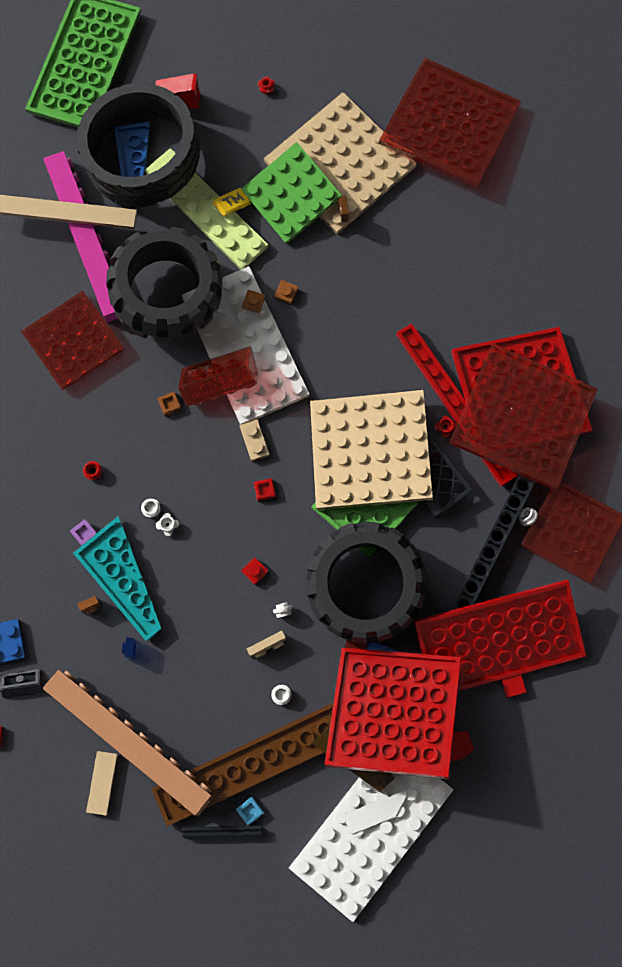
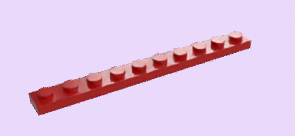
[396,323,518,487]

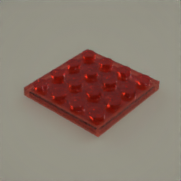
[21,290,125,391]
[520,479,622,584]

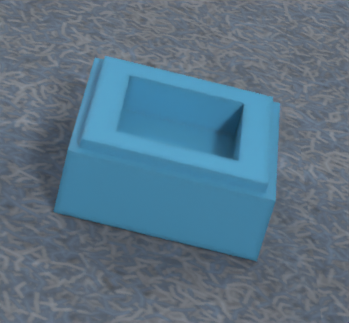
[236,797,264,826]

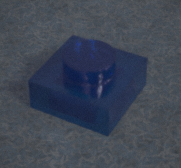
[122,637,137,660]

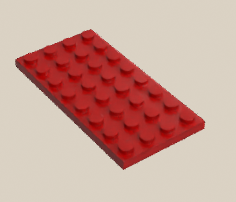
[414,580,586,691]

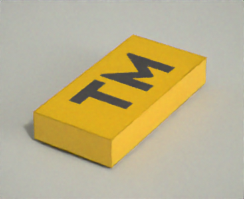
[212,188,251,216]

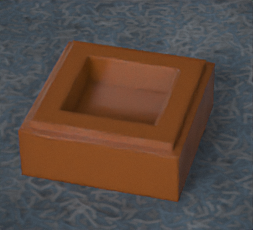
[157,391,182,416]

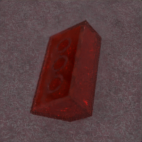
[178,346,258,406]

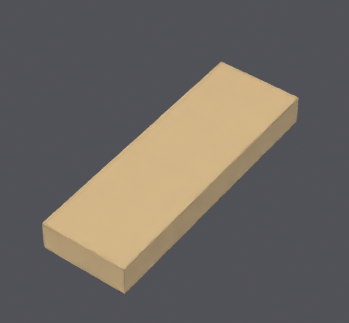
[86,751,118,815]

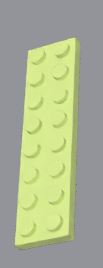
[145,148,268,270]

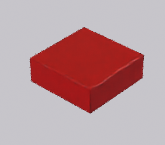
[253,478,276,502]
[501,674,526,698]

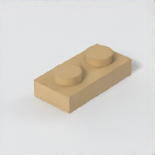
[239,420,269,462]
[247,631,286,659]

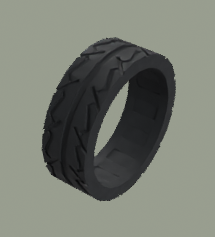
[76,83,201,207]

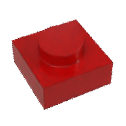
[241,557,268,585]

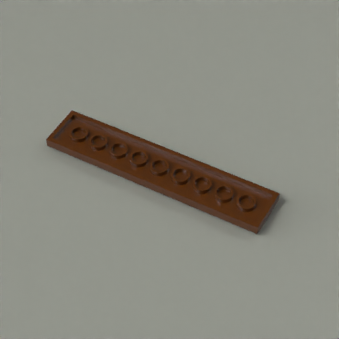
[151,702,334,826]

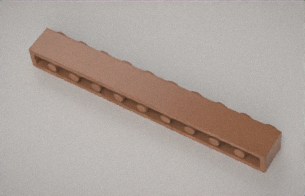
[43,670,213,817]

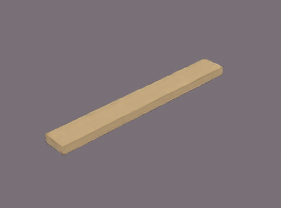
[0,195,137,229]

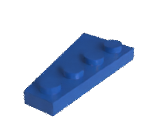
[114,121,150,177]

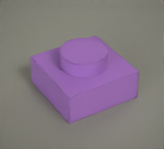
[70,519,97,546]

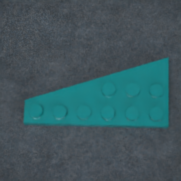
[73,516,162,642]

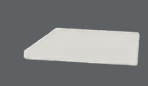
[343,791,407,834]

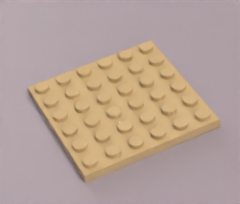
[264,93,416,234]
[310,390,433,510]

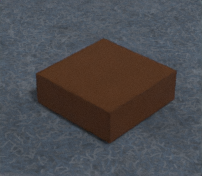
[339,197,349,222]

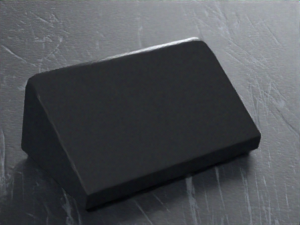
[0,668,42,698]

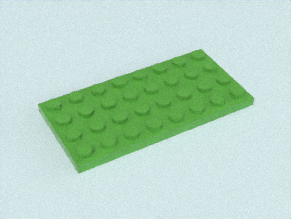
[25,0,141,128]

